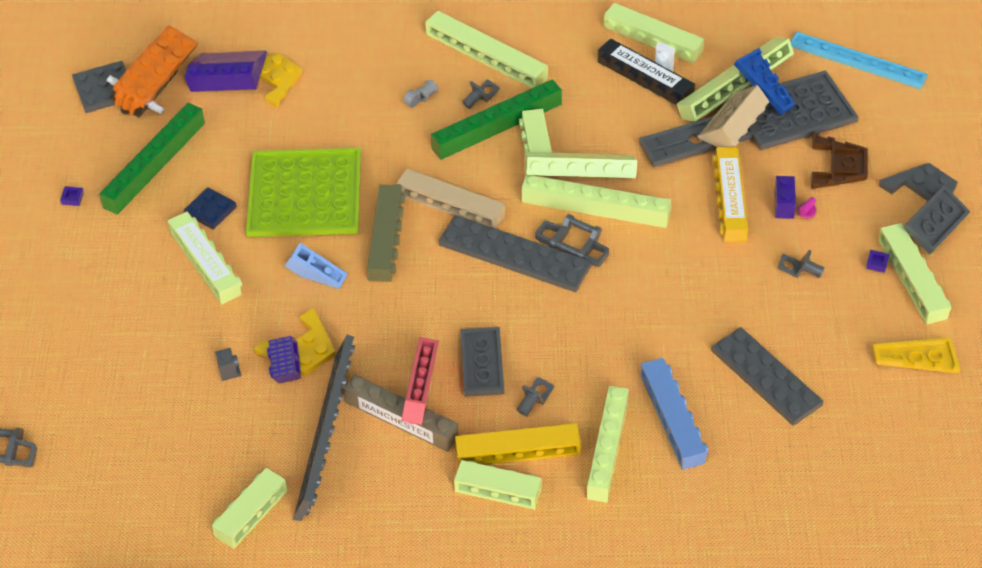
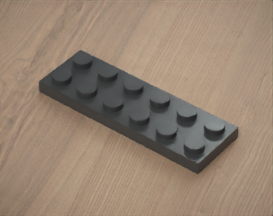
[711,327,823,426]

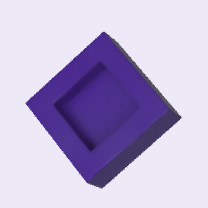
[60,186,84,206]
[866,250,889,273]

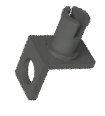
[462,79,500,109]
[778,250,824,278]
[516,377,554,417]

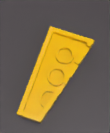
[872,337,961,373]

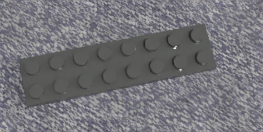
[439,215,591,293]

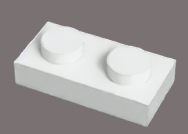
[655,42,675,71]

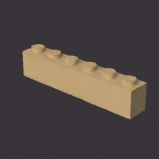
[396,169,505,229]

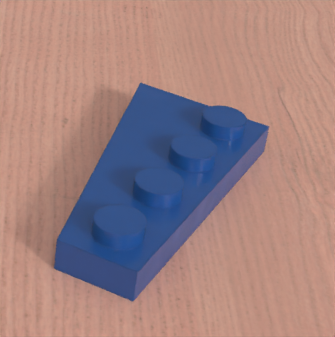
[734,48,795,115]

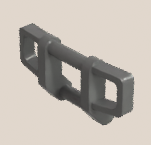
[535,214,609,267]
[0,428,37,467]

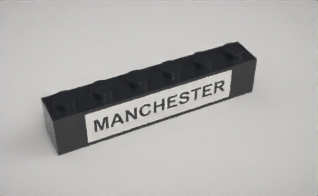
[598,38,695,105]

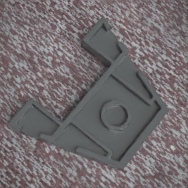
[879,163,958,201]

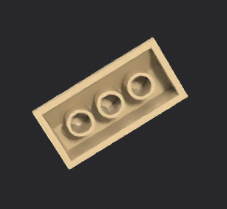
[698,85,769,147]

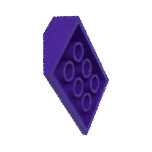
[185,50,267,92]

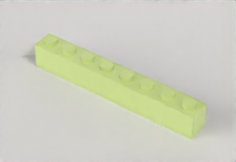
[425,11,548,88]
[677,37,794,121]
[522,175,671,228]

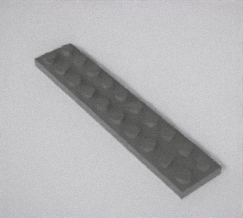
[293,334,355,521]

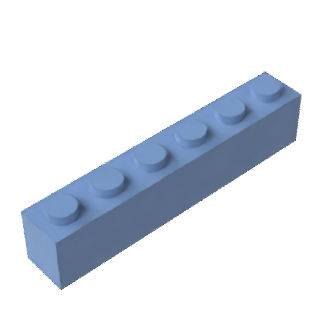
[640,358,708,470]

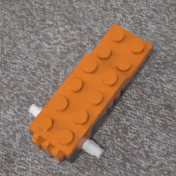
[107,25,198,118]

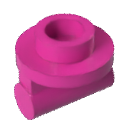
[797,197,816,218]

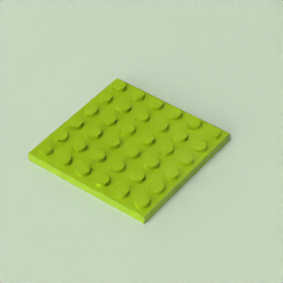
[246,148,361,237]

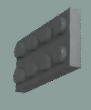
[903,185,970,254]
[460,327,504,397]

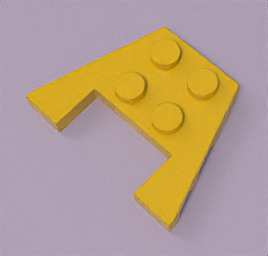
[260,52,302,108]
[253,308,336,377]

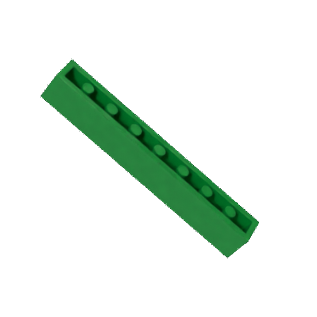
[431,79,562,160]
[99,103,205,215]

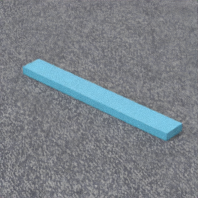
[790,31,928,89]

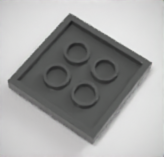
[72,61,126,113]

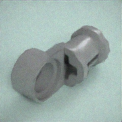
[403,80,438,108]

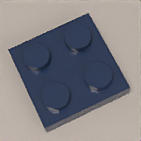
[184,187,237,230]

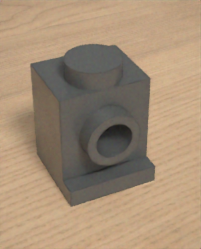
[215,348,241,381]

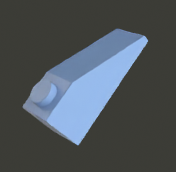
[285,243,348,289]

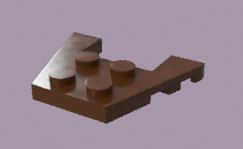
[811,132,868,189]

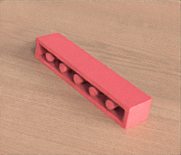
[401,337,439,425]

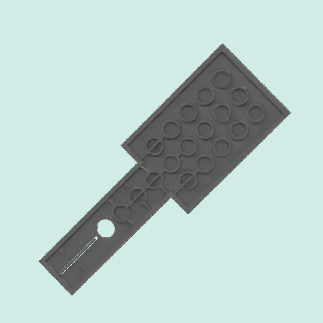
[639,70,858,167]

